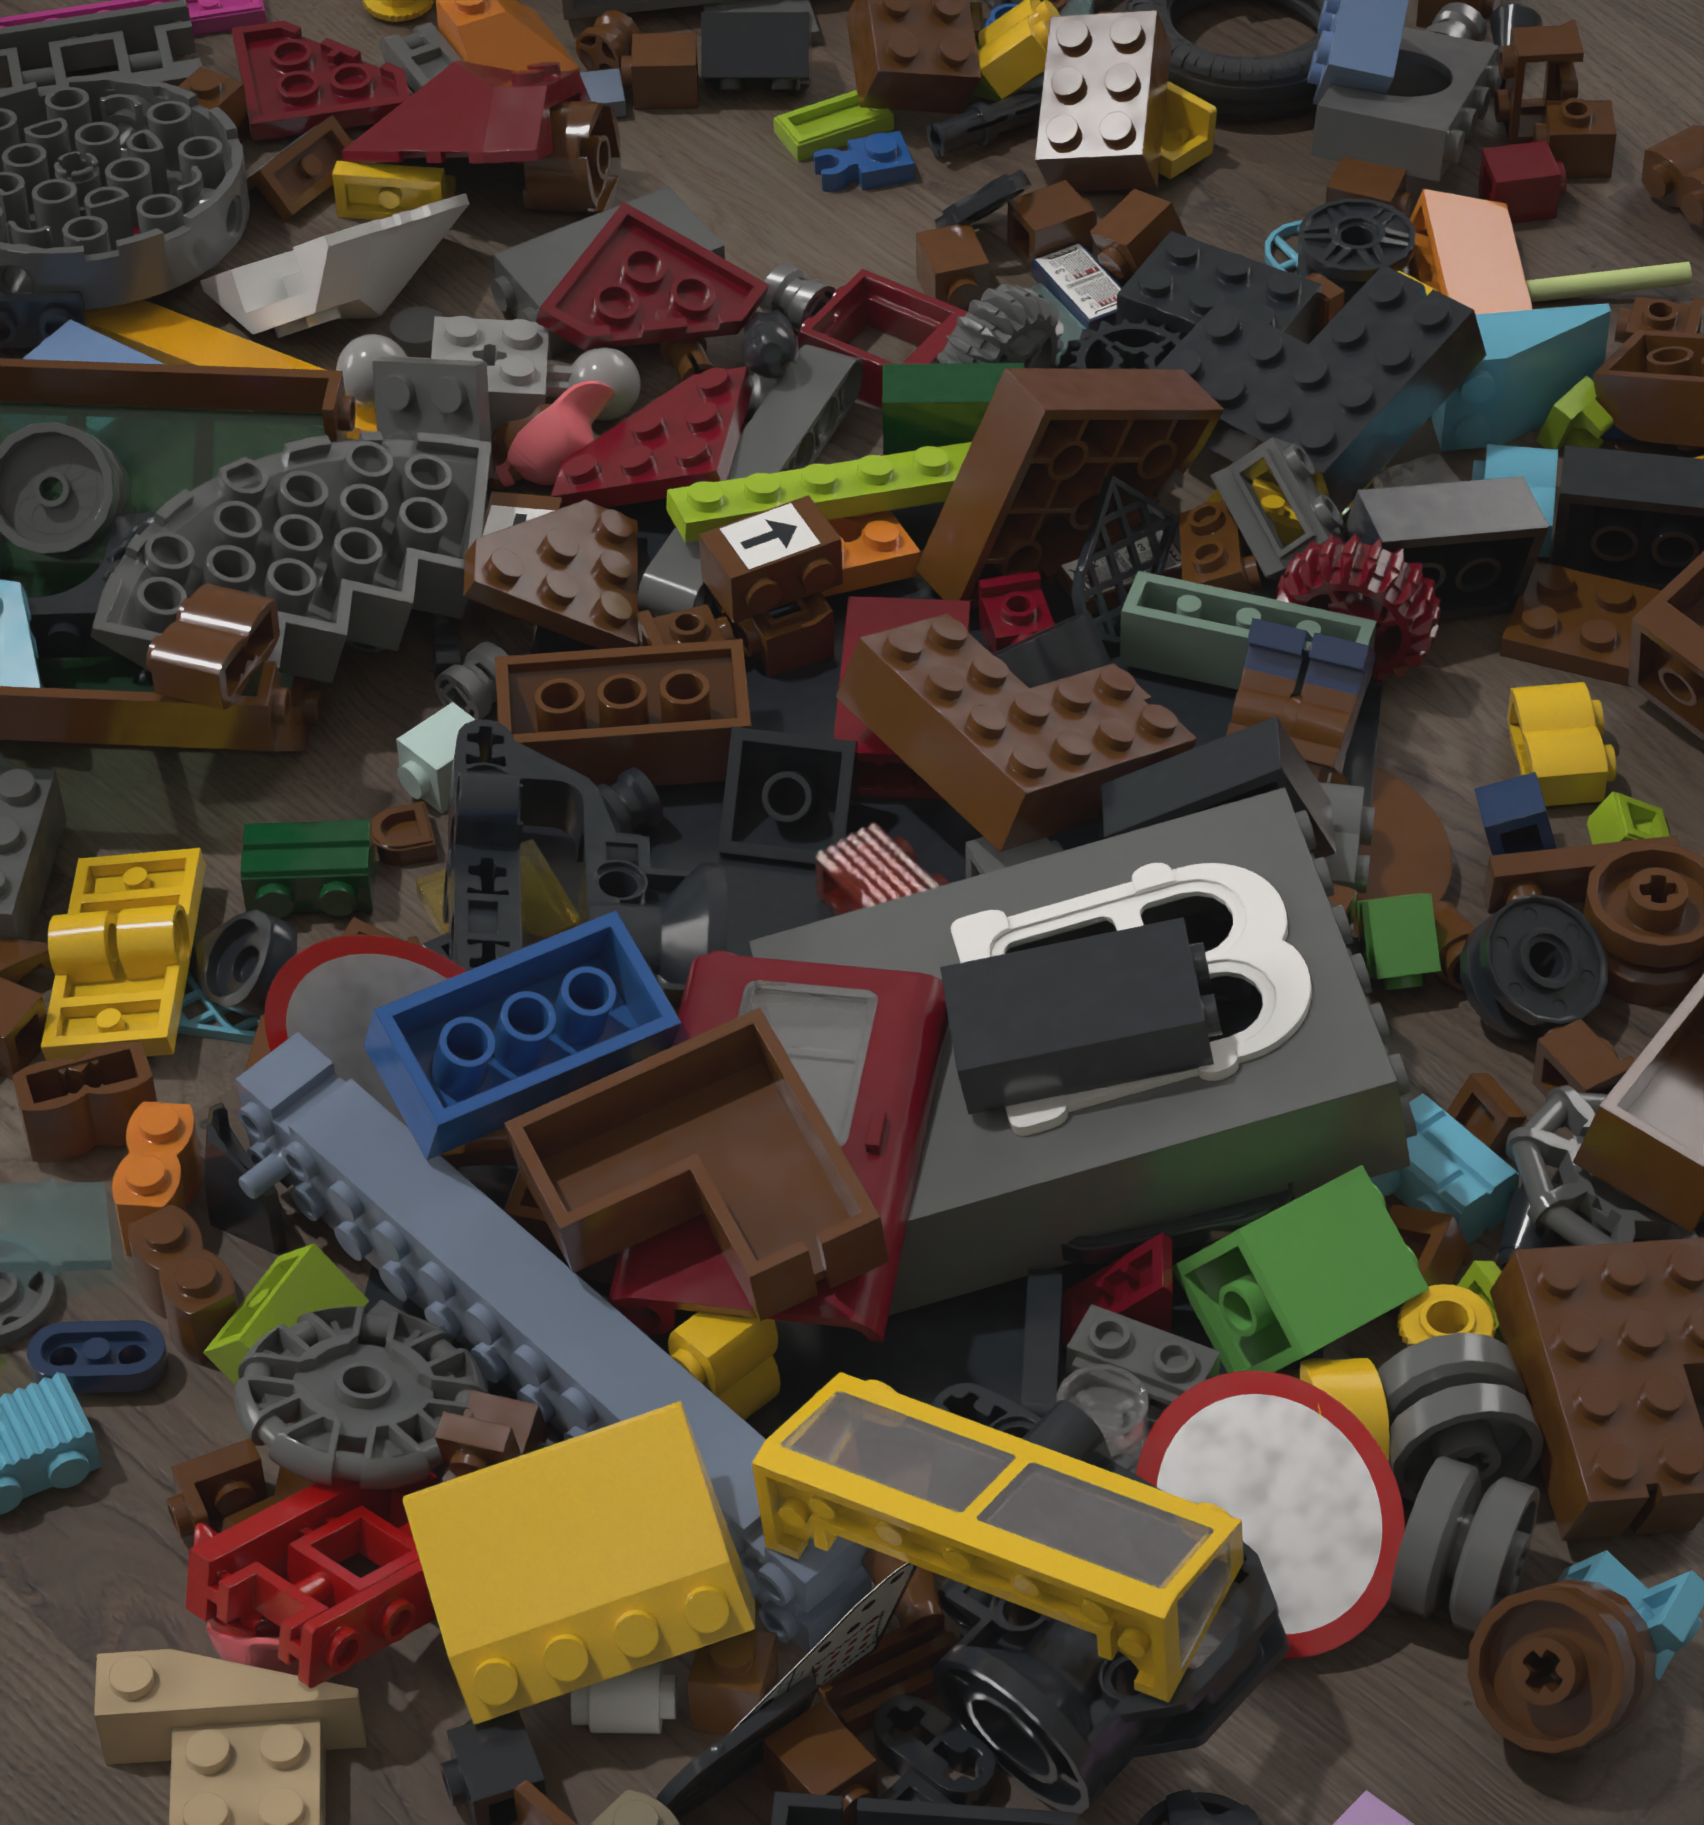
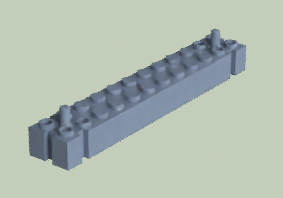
[235,1032,872,1654]

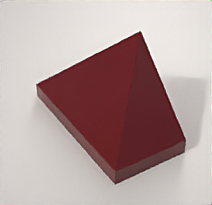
[1062,1232,1173,1349]

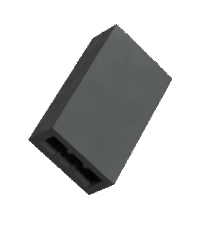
[491,186,725,359]

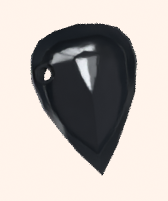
[188,910,298,1018]

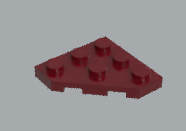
[232,21,410,141]
[536,202,769,351]
[551,366,754,508]

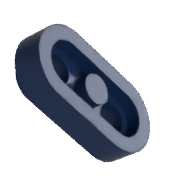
[27,1320,168,1393]

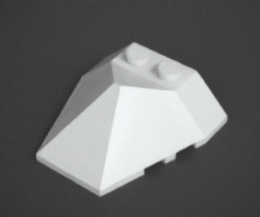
[200,193,469,338]

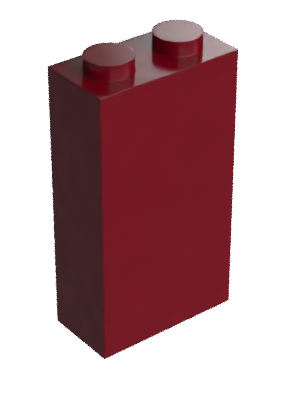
[834,596,970,800]

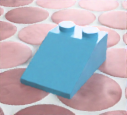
[1431,303,1611,451]

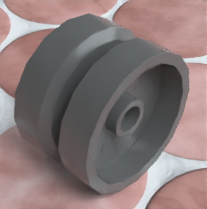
[0,422,131,560]
[1377,1332,1544,1503]
[1390,1456,1540,1635]

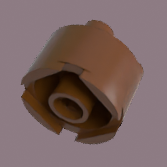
[515,101,620,213]

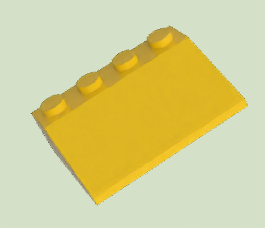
[403,1401,755,1725]

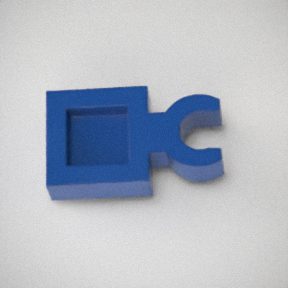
[813,131,915,192]

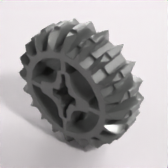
[937,283,1064,369]

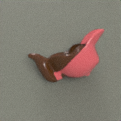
[487,380,615,491]

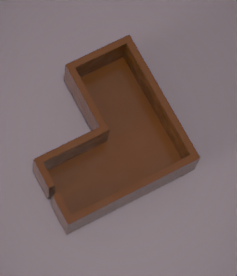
[836,614,1198,852]
[1573,974,1704,1233]
[505,1008,889,1322]
[1490,1237,1704,1541]

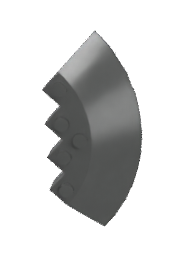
[90,431,491,696]

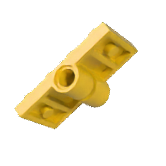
[41,848,207,1060]

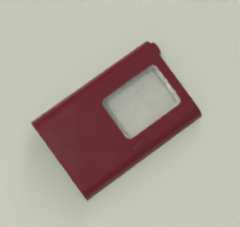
[608,951,949,1342]

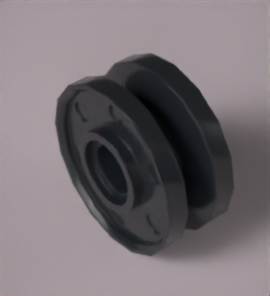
[1297,198,1416,306]
[1460,894,1608,1043]

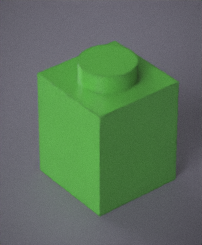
[1355,893,1441,990]

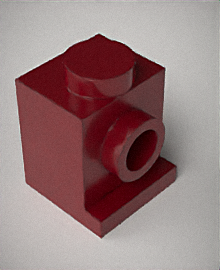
[979,570,1054,654]

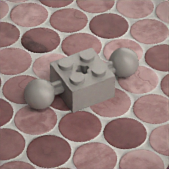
[336,316,641,435]

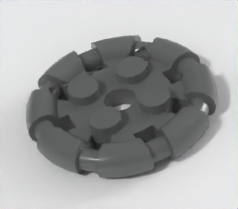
[234,1306,489,1490]

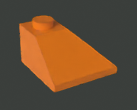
[436,0,580,73]

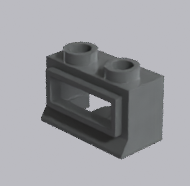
[1210,437,1347,581]
[1062,1304,1220,1438]

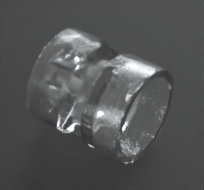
[1056,1364,1148,1474]

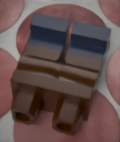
[1226,618,1376,783]

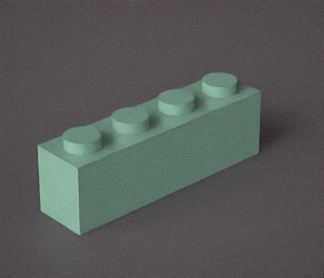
[1120,571,1377,698]

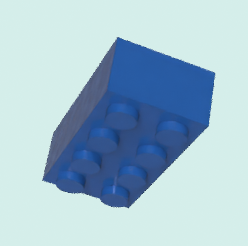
[363,911,681,1160]

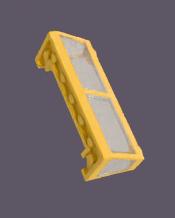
[752,1372,1244,1703]

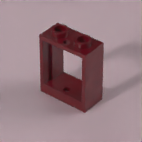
[797,269,967,408]

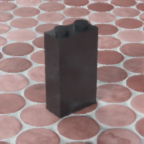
[940,917,1222,1115]

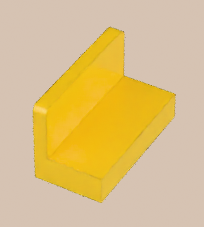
[332,161,456,220]

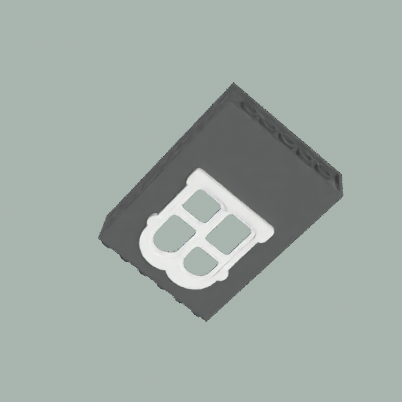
[749,788,1417,1316]

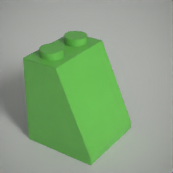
[1172,1165,1429,1373]

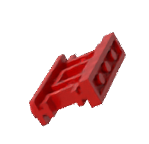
[185,1472,437,1688]

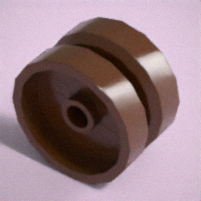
[1584,842,1704,1007]
[1467,1579,1656,1754]

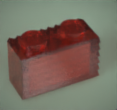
[815,822,950,915]

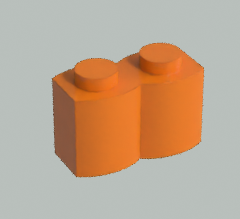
[112,1101,203,1256]

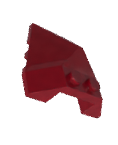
[342,60,591,163]

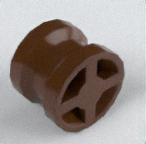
[575,10,641,71]

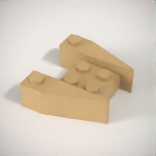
[94,1649,366,1825]

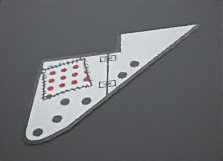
[733,1563,918,1730]

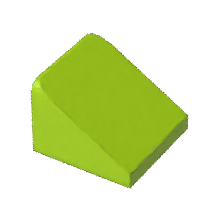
[1587,791,1670,845]

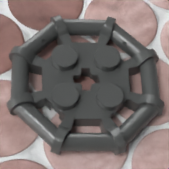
[1506,1085,1704,1246]

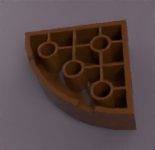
[915,368,1225,609]

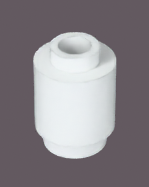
[571,1661,678,1734]

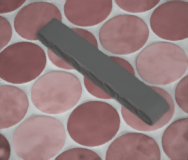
[637,344,864,617]

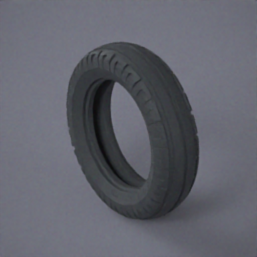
[1125,0,1324,121]

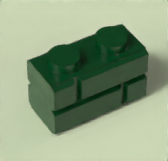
[240,820,376,918]

